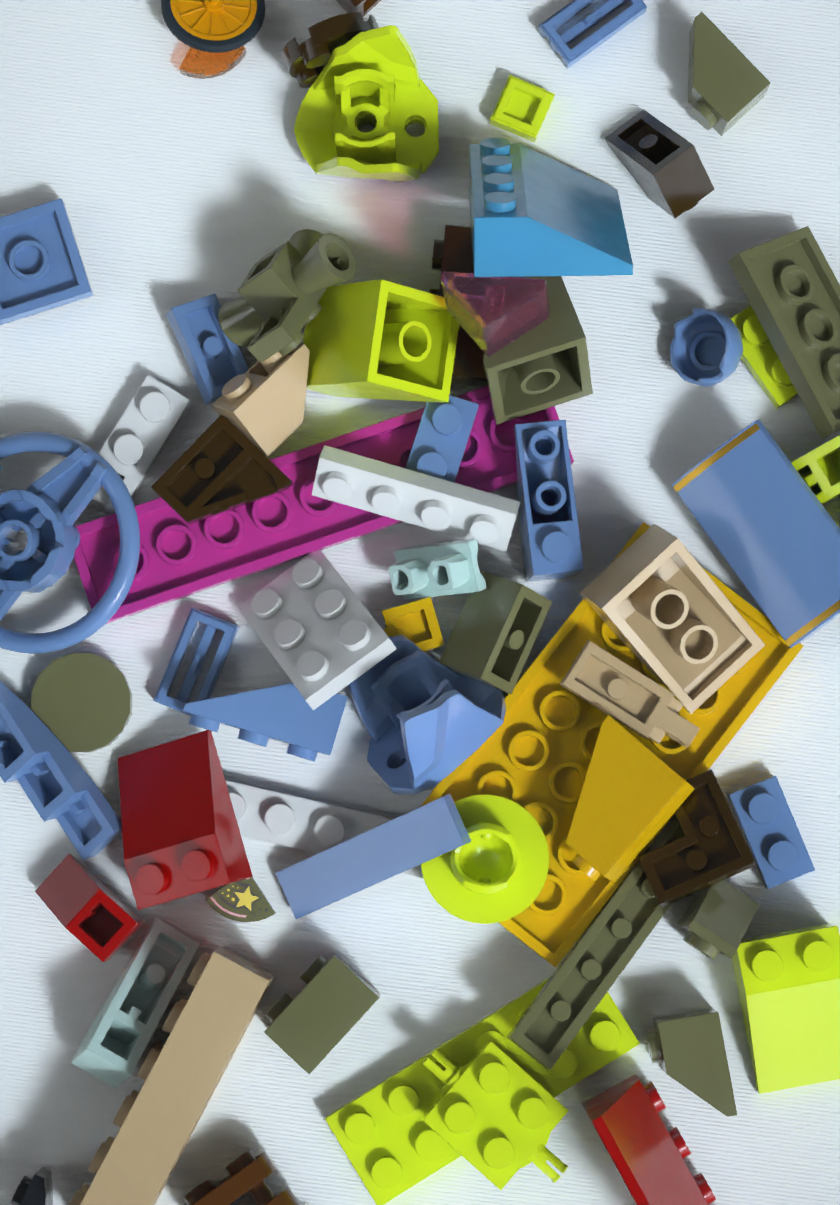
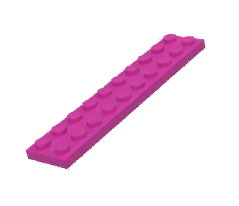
[74,386,574,625]

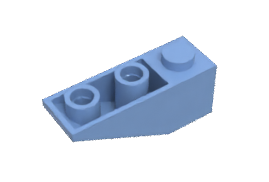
[514,419,584,582]
[180,683,348,762]

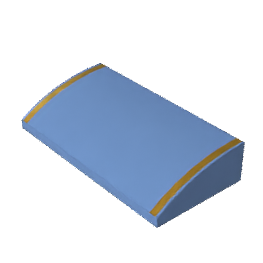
[672,420,840,648]

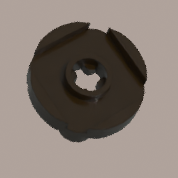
[282,12,379,88]

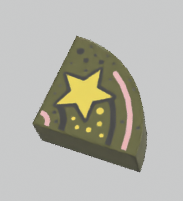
[205,877,276,922]

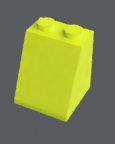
[303,279,462,403]

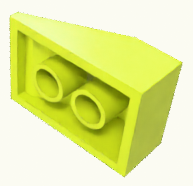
[732,923,840,1094]

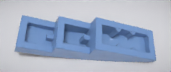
[0,681,122,860]

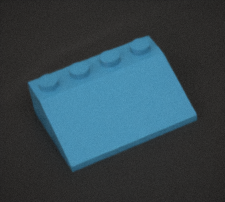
[469,138,633,277]

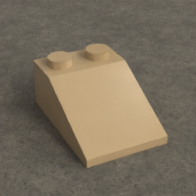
[580,524,765,714]

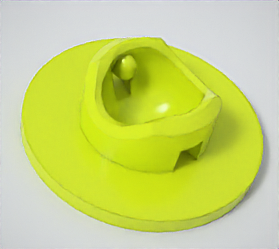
[421,794,549,924]

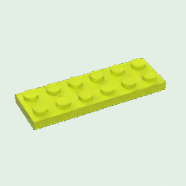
[325,976,640,1205]

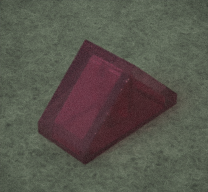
[441,271,550,357]

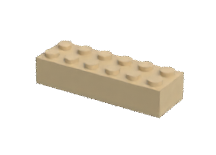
[69,947,275,1205]

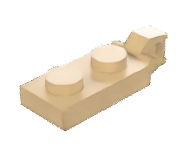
[560,640,700,748]

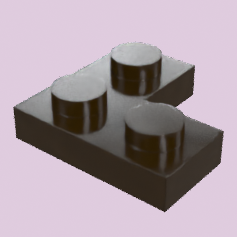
[639,769,756,908]

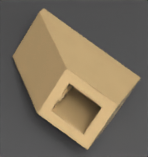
[211,343,310,456]

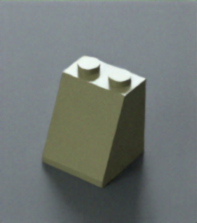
[483,276,593,424]

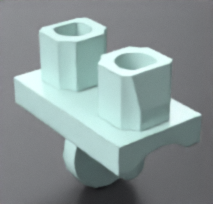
[388,539,487,600]

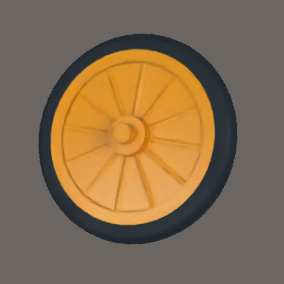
[161,0,265,53]

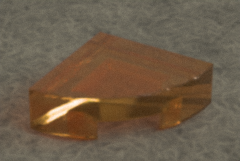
[179,46,247,79]

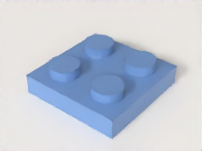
[0,198,94,325]

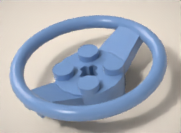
[0,431,140,654]

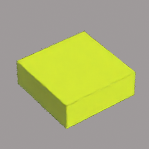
[490,75,555,143]

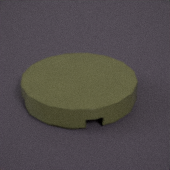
[31,653,132,753]

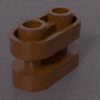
[182,1149,300,1205]

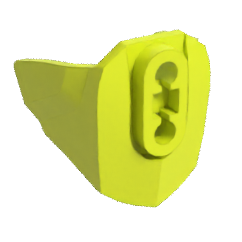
[294,25,439,182]

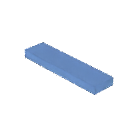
[275,794,471,919]

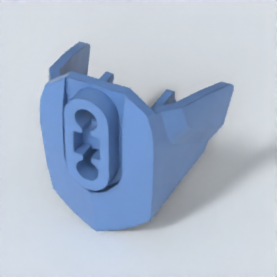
[348,635,506,795]

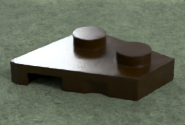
[151,414,293,524]

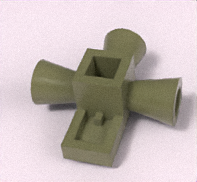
[218,229,357,363]

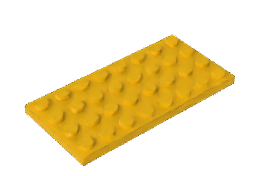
[420,522,803,968]

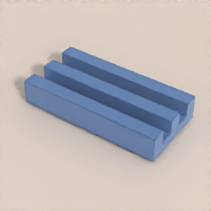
[538,0,647,69]
[153,607,239,716]

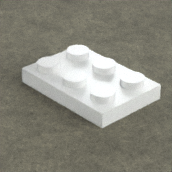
[237,550,396,710]

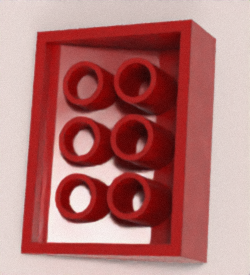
[582,1074,716,1205]

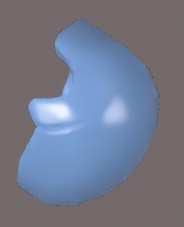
[669,307,743,387]

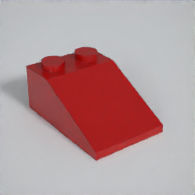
[118,730,253,910]

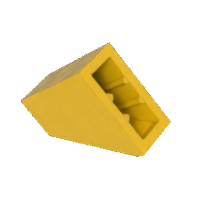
[566,715,695,882]

